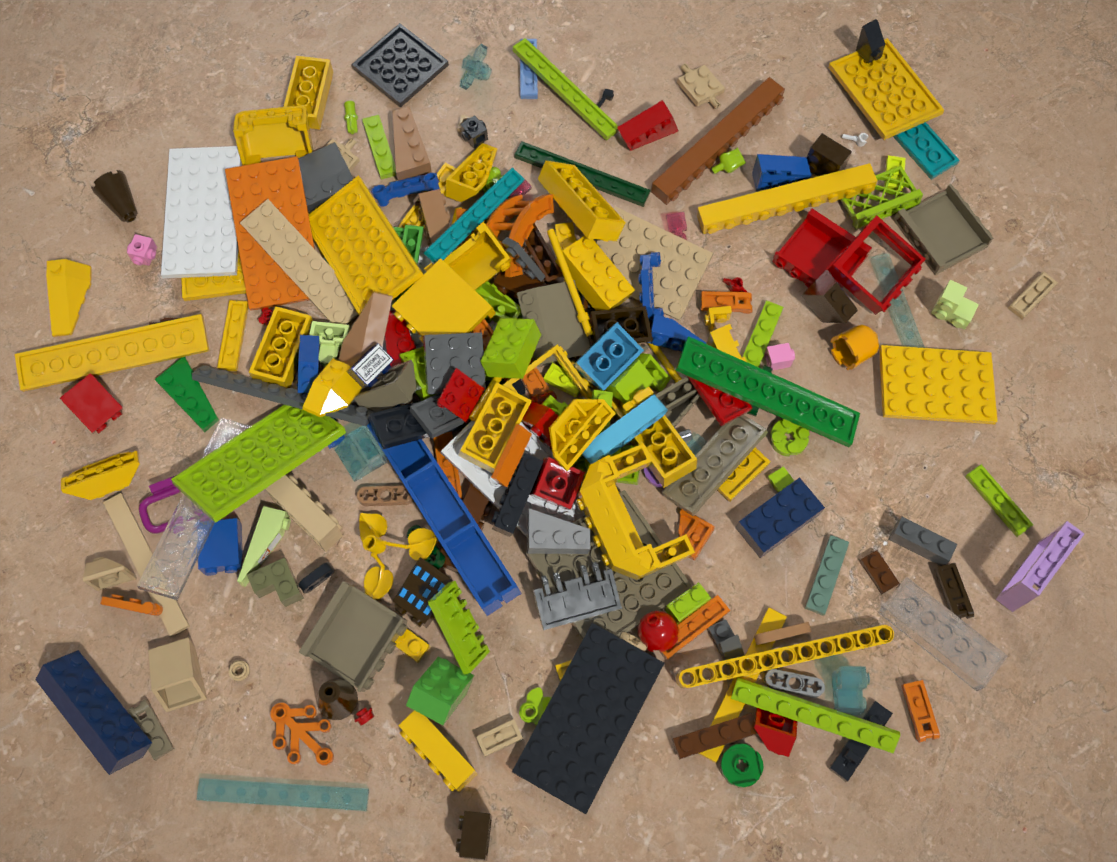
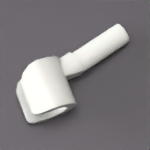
[842,133,868,147]

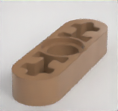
[357,486,414,506]
[754,622,812,645]

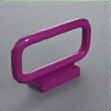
[139,475,206,534]

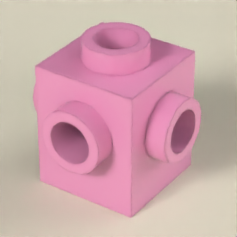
[127,234,157,266]

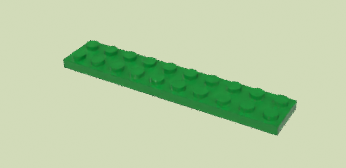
[675,336,860,448]

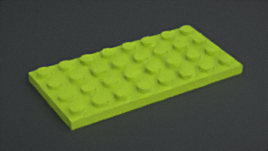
[171,405,346,523]

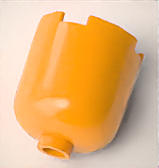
[830,325,879,370]

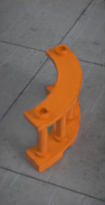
[486,194,554,277]

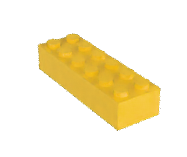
[538,160,626,242]

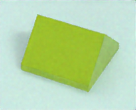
[605,359,654,404]

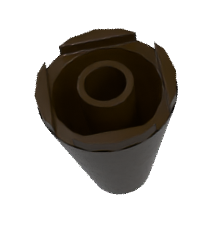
[91,170,138,223]
[316,678,358,720]

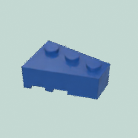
[752,154,811,192]

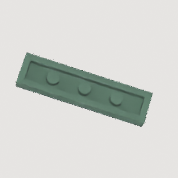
[805,535,849,616]

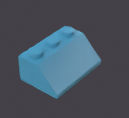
[573,323,644,391]

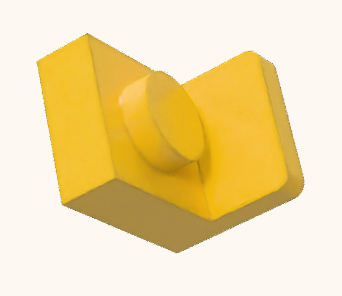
[704,306,732,332]

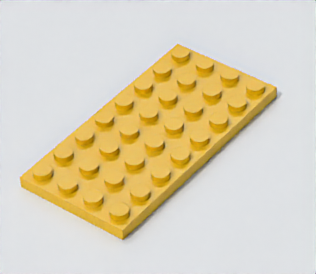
[309,175,424,315]

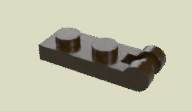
[934,563,974,622]

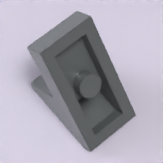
[707,619,745,660]

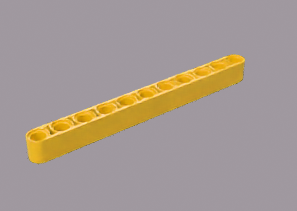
[676,625,894,688]

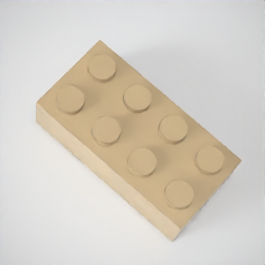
[265,475,343,552]

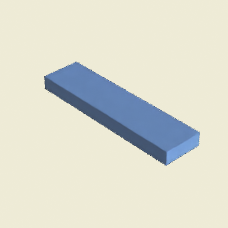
[520,39,538,99]

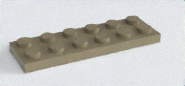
[662,415,768,516]

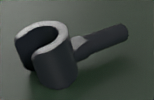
[597,89,614,108]

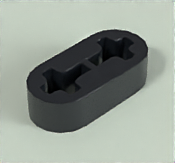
[298,562,335,594]

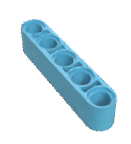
[582,395,668,464]

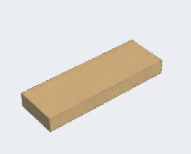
[1008,271,1058,320]

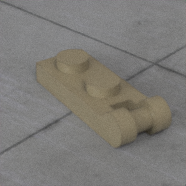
[127,699,174,761]

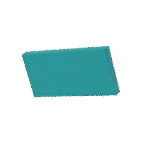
[893,122,960,180]

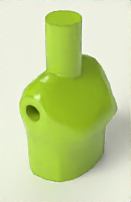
[712,147,746,174]

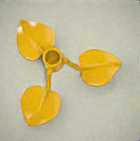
[359,513,437,600]

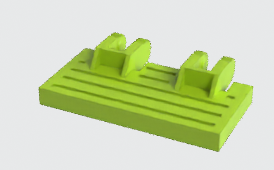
[428,581,490,674]

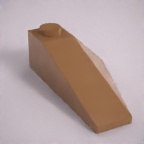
[339,292,393,367]

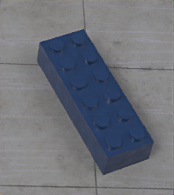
[35,650,152,775]

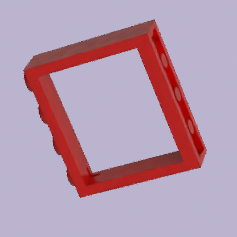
[827,215,926,315]

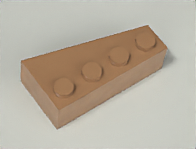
[392,106,432,181]
[413,189,457,251]

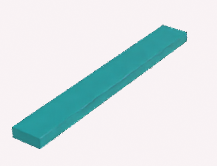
[423,167,525,264]

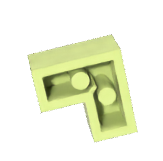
[931,280,979,330]

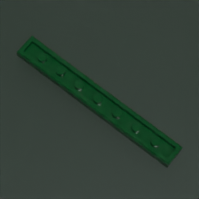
[514,141,651,207]

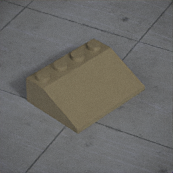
[517,280,591,367]

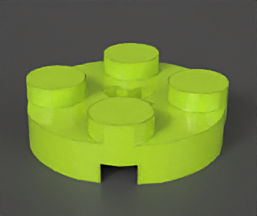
[770,419,810,456]

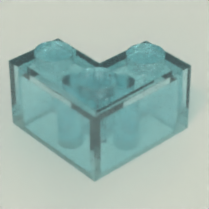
[832,666,870,715]

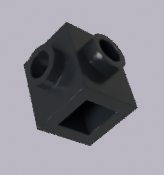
[460,115,488,148]

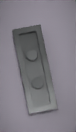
[502,237,545,282]

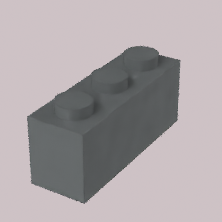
[888,517,957,566]

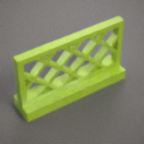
[840,166,923,230]

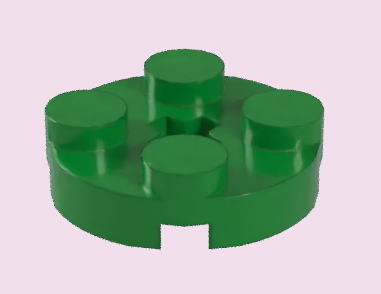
[720,744,764,788]

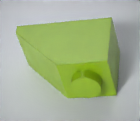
[636,353,671,392]

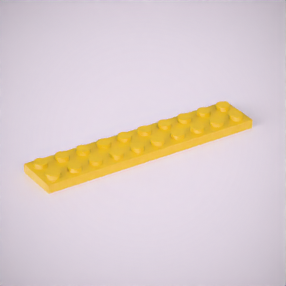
[14,314,210,392]

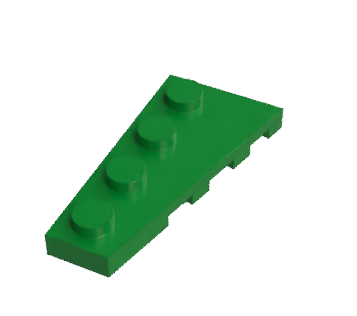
[155,357,219,433]

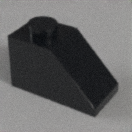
[856,19,885,64]

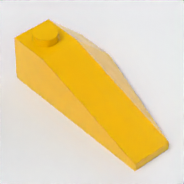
[446,143,497,202]
[46,259,92,337]

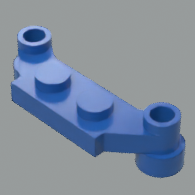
[372,173,440,207]
[639,252,664,321]

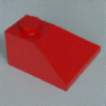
[754,707,798,757]

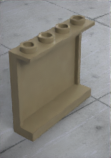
[894,184,994,275]
[299,581,408,692]

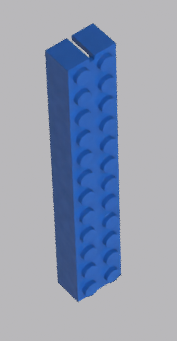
[367,404,522,616]

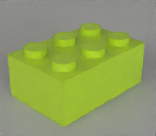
[481,318,541,379]

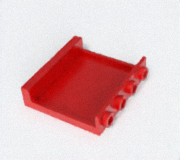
[772,208,872,289]

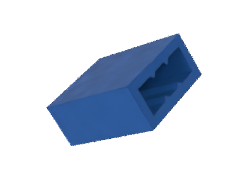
[298,335,319,393]
[197,518,243,576]

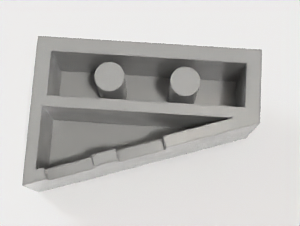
[527,509,590,554]

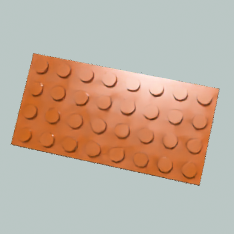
[225,156,315,311]

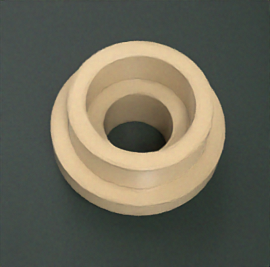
[229,660,250,681]

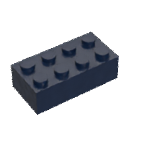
[736,477,825,558]

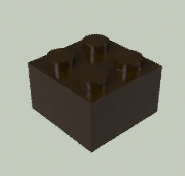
[807,133,852,176]
[456,811,492,861]

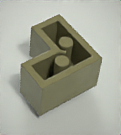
[247,557,304,607]

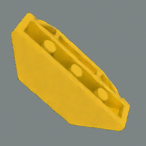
[302,359,366,417]
[549,399,616,471]
[61,451,140,500]

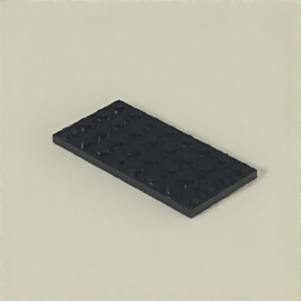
[512,623,665,814]

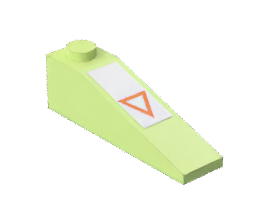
[237,506,291,587]

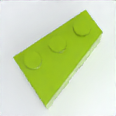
[475,281,522,326]

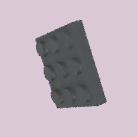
[423,333,486,394]

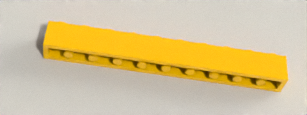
[697,163,877,234]

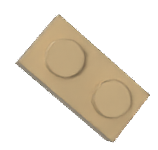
[476,719,523,757]

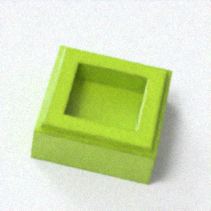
[767,466,794,493]

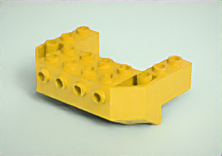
[576,443,695,580]

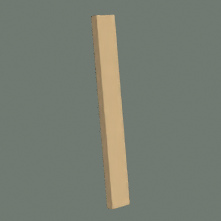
[103,493,190,637]

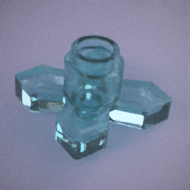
[460,44,492,90]

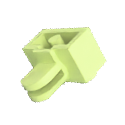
[309,321,351,367]

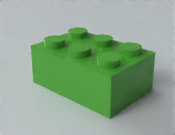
[406,656,474,725]

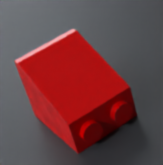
[60,373,123,434]

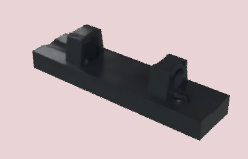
[829,701,893,782]

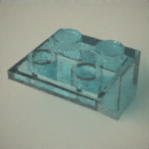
[335,425,388,482]

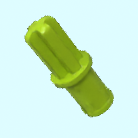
[344,101,358,135]

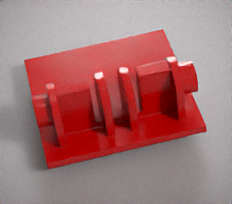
[437,368,485,422]

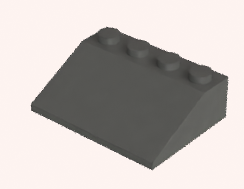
[299,142,353,212]

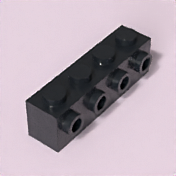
[491,453,543,537]

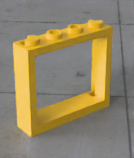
[501,344,592,448]

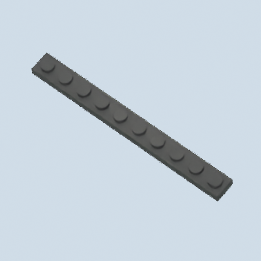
[192,365,375,426]

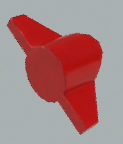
[722,277,747,292]

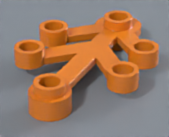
[270,703,334,766]

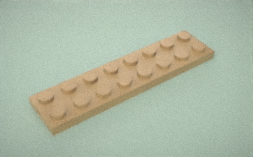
[240,199,359,325]

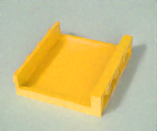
[392,258,496,344]

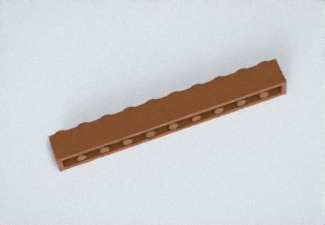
[651,77,785,205]

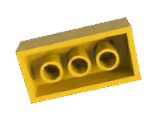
[284,56,334,130]
[555,236,635,311]
[249,306,313,388]
[458,382,531,474]
[398,710,478,792]

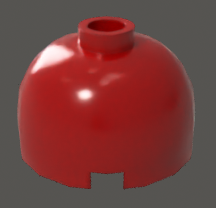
[638,610,679,652]

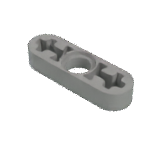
[764,669,825,698]

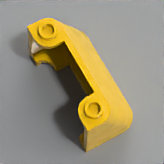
[233,106,313,166]
[424,222,512,290]

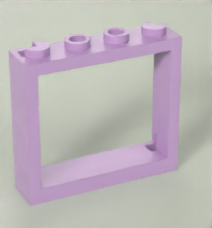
[996,521,1084,612]

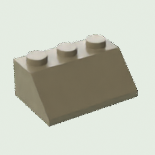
[354,360,417,412]

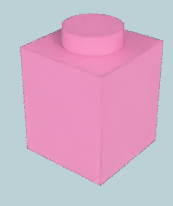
[764,343,795,371]

